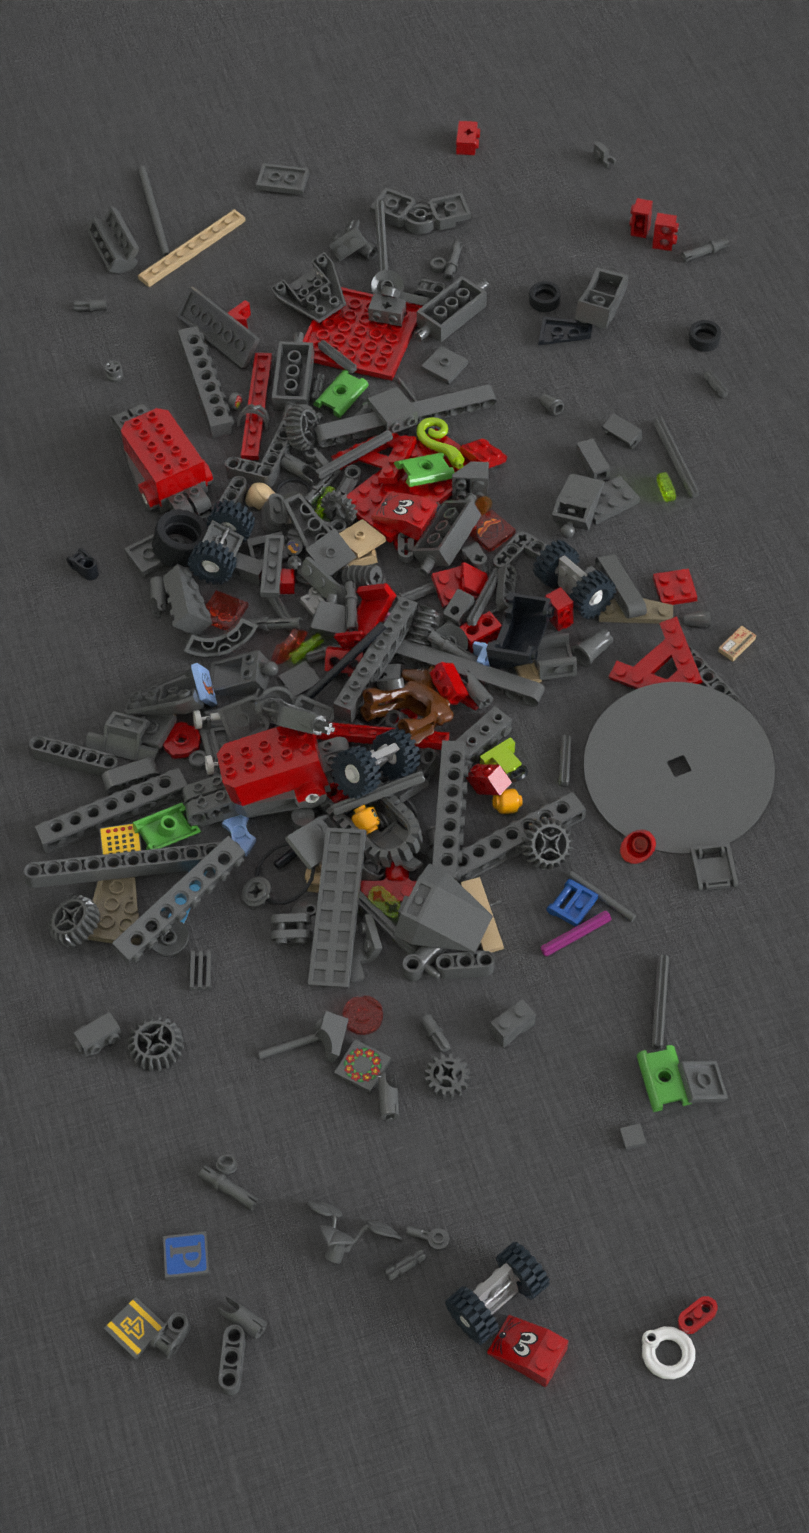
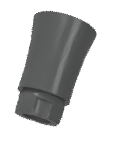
[571,629,613,667]

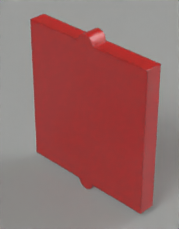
[461,562,488,596]

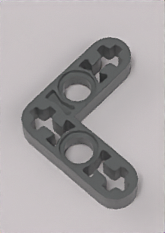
[381,286,432,306]
[493,532,547,569]

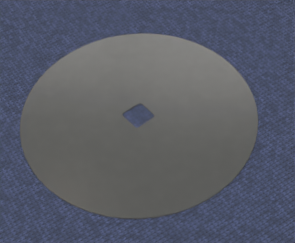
[584,682,775,854]

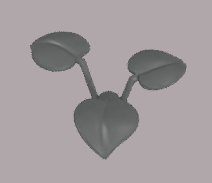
[306,1201,402,1264]

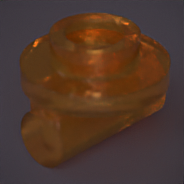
[475,496,492,517]

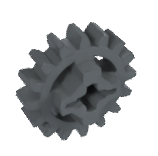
[321,490,358,526]
[425,1054,470,1099]

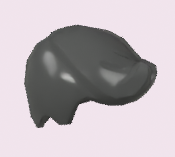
[361,856,386,881]

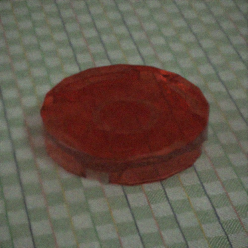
[343,995,383,1035]

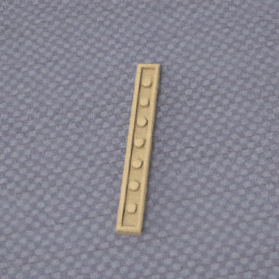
[138,209,245,287]

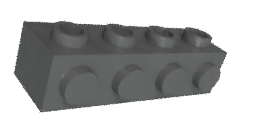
[452,706,512,769]

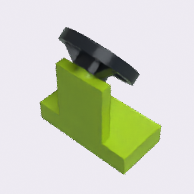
[480,737,528,783]

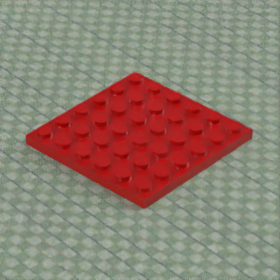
[303,287,423,381]

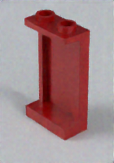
[334,583,396,648]

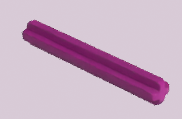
[540,911,611,957]

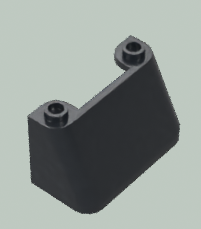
[486,592,554,670]

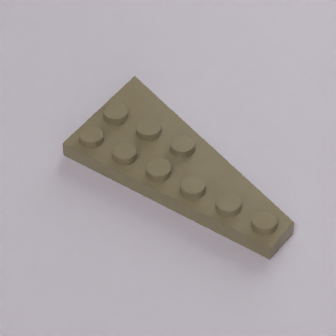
[88,863,141,946]

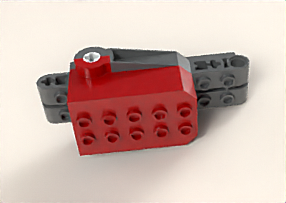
[111,403,214,515]
[182,726,349,827]

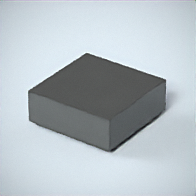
[619,1124,646,1150]

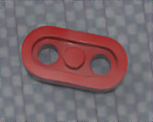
[678,1296,718,1334]

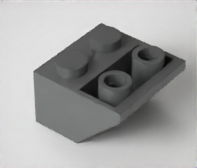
[452,462,489,502]

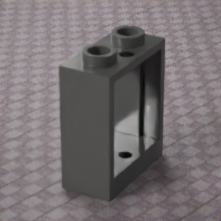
[587,267,628,311]

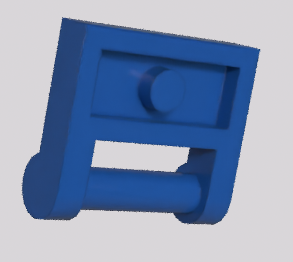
[546,879,598,927]

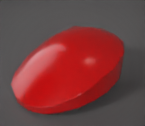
[620,830,656,864]

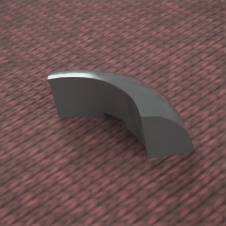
[183,616,258,657]

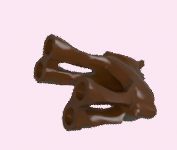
[360,666,454,745]

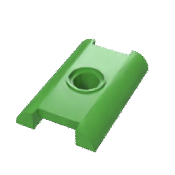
[313,370,369,418]
[394,453,455,487]
[133,803,201,850]
[636,1045,692,1112]

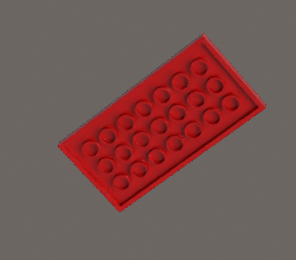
[347,428,472,543]

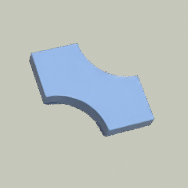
[222,815,256,856]

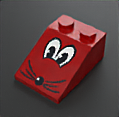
[371,491,438,541]
[487,1315,568,1387]

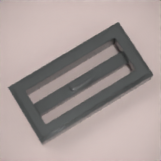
[190,950,212,990]

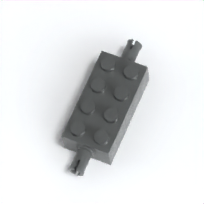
[413,276,489,342]
[272,332,314,418]
[412,493,481,577]

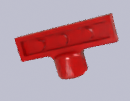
[360,861,417,902]

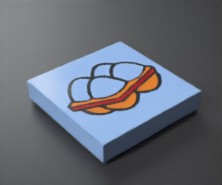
[191,663,217,707]

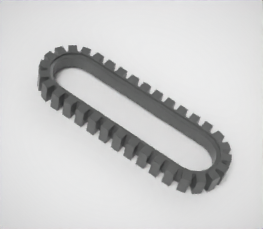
[317,742,423,867]

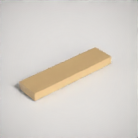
[461,877,504,952]

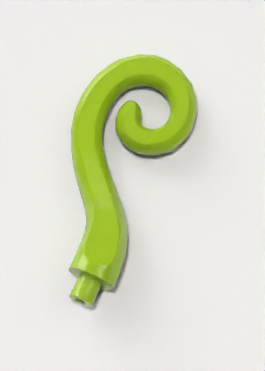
[416,417,464,469]

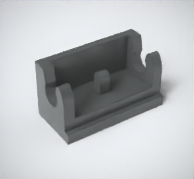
[602,414,642,449]

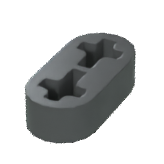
[398,532,414,563]

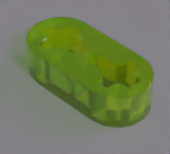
[656,472,676,502]
[368,885,401,917]

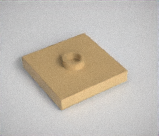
[339,519,386,559]

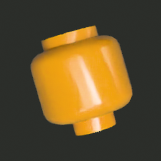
[492,789,522,814]
[351,805,380,835]

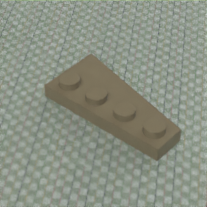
[599,598,673,624]

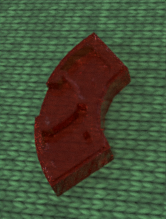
[271,628,308,664]

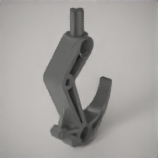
[254,698,335,735]

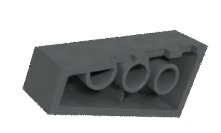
[283,493,331,558]
[163,564,212,635]

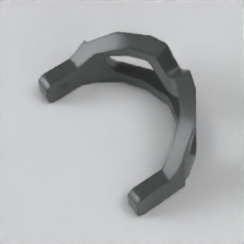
[237,404,270,430]

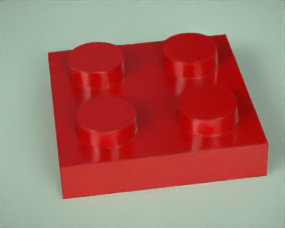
[459,438,508,468]
[431,566,478,609]
[653,568,697,605]

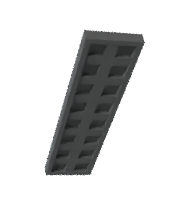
[308,827,367,989]

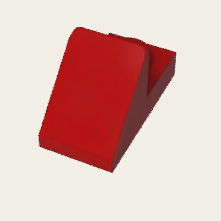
[228,300,251,329]

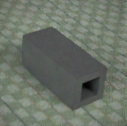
[576,438,610,481]
[232,552,263,586]

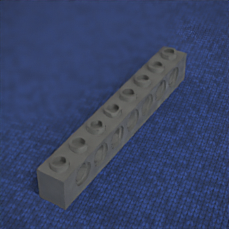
[178,326,234,438]
[334,597,418,724]
[432,740,470,881]
[35,768,188,854]
[444,792,586,885]
[112,836,245,965]

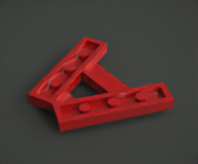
[331,431,417,484]
[609,616,702,689]

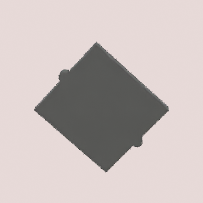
[278,661,320,697]

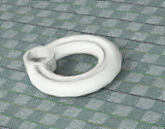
[642,1326,695,1380]

